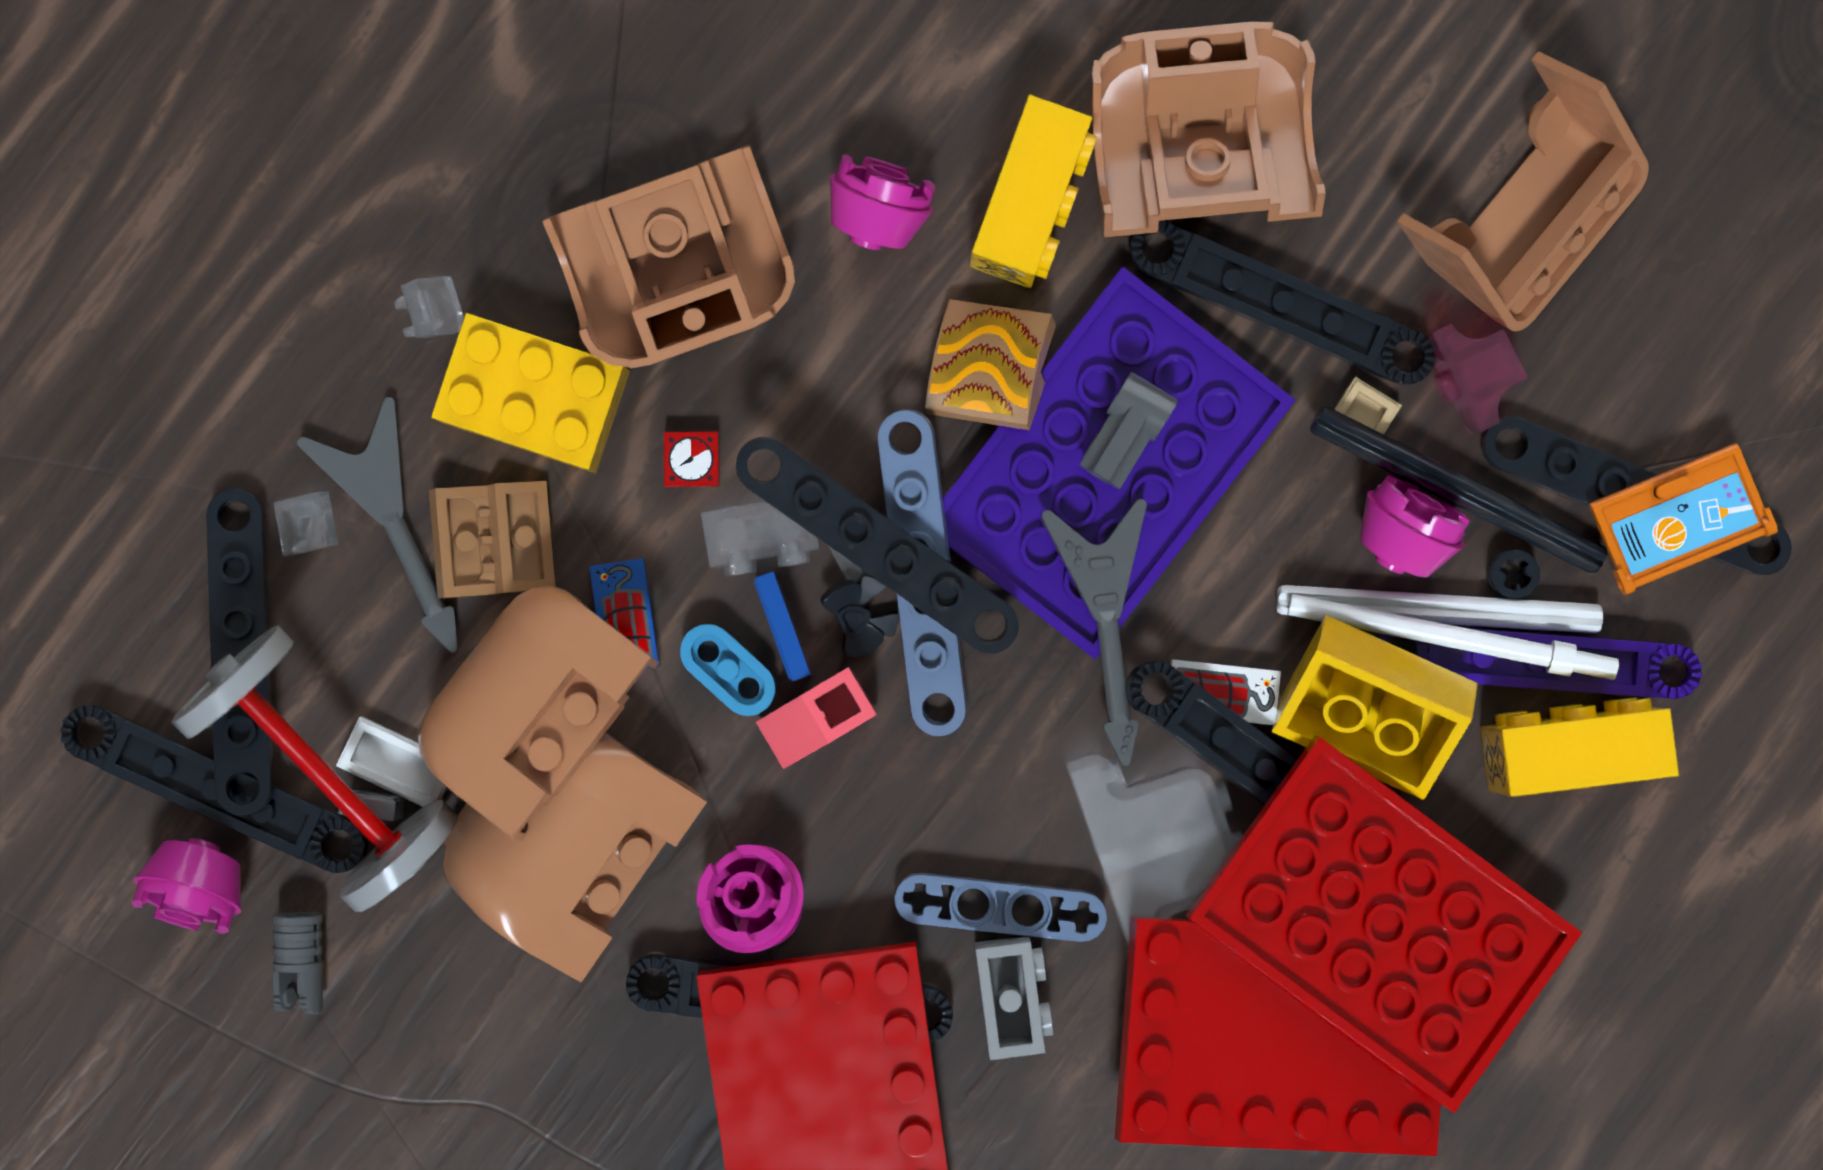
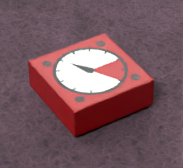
[663,432,720,488]

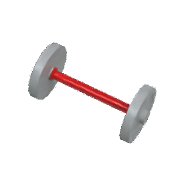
[171,625,458,912]

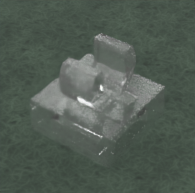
[394,276,464,338]

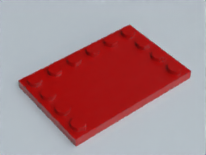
[1185,736,1582,1113]
[1114,916,1441,1156]
[696,942,948,1170]

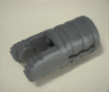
[272,911,323,1014]

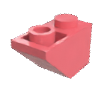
[756,667,877,769]

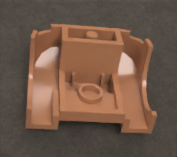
[1091,22,1326,237]
[542,145,795,369]
[418,585,659,841]
[443,732,707,983]

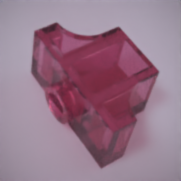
[1426,324,1528,436]

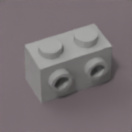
[974,936,1053,1060]

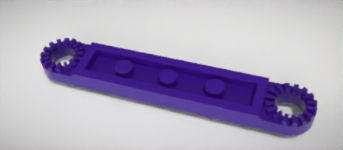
[1375,629,1703,699]

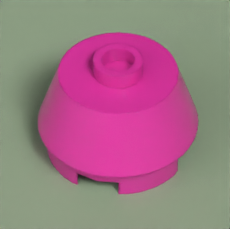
[830,154,936,250]
[1359,474,1470,578]
[131,838,241,934]
[696,845,804,953]

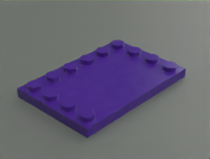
[943,267,1296,660]

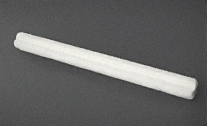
[1276,585,1603,633]

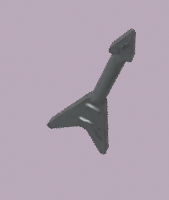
[297,397,459,653]
[1040,499,1147,766]

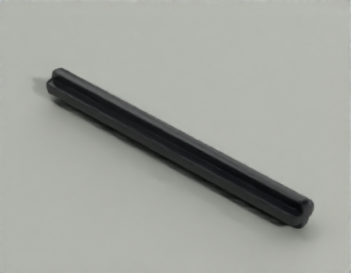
[1310,406,1607,573]

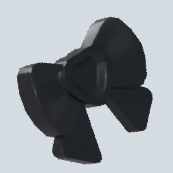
[820,573,900,658]

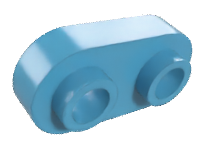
[680,624,776,716]

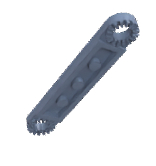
[878,409,968,736]

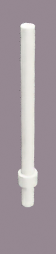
[1287,593,1619,680]

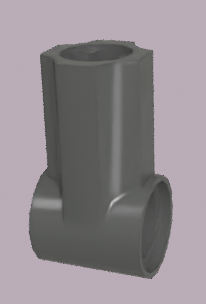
[1079,371,1179,490]

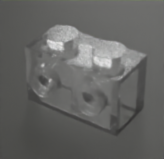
[701,501,821,577]

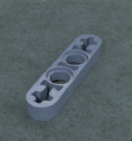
[895,873,1107,942]

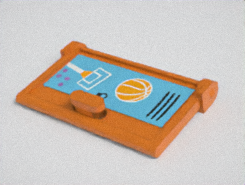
[1589,443,1778,596]

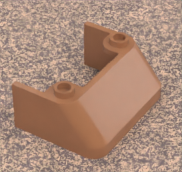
[1397,51,1649,331]

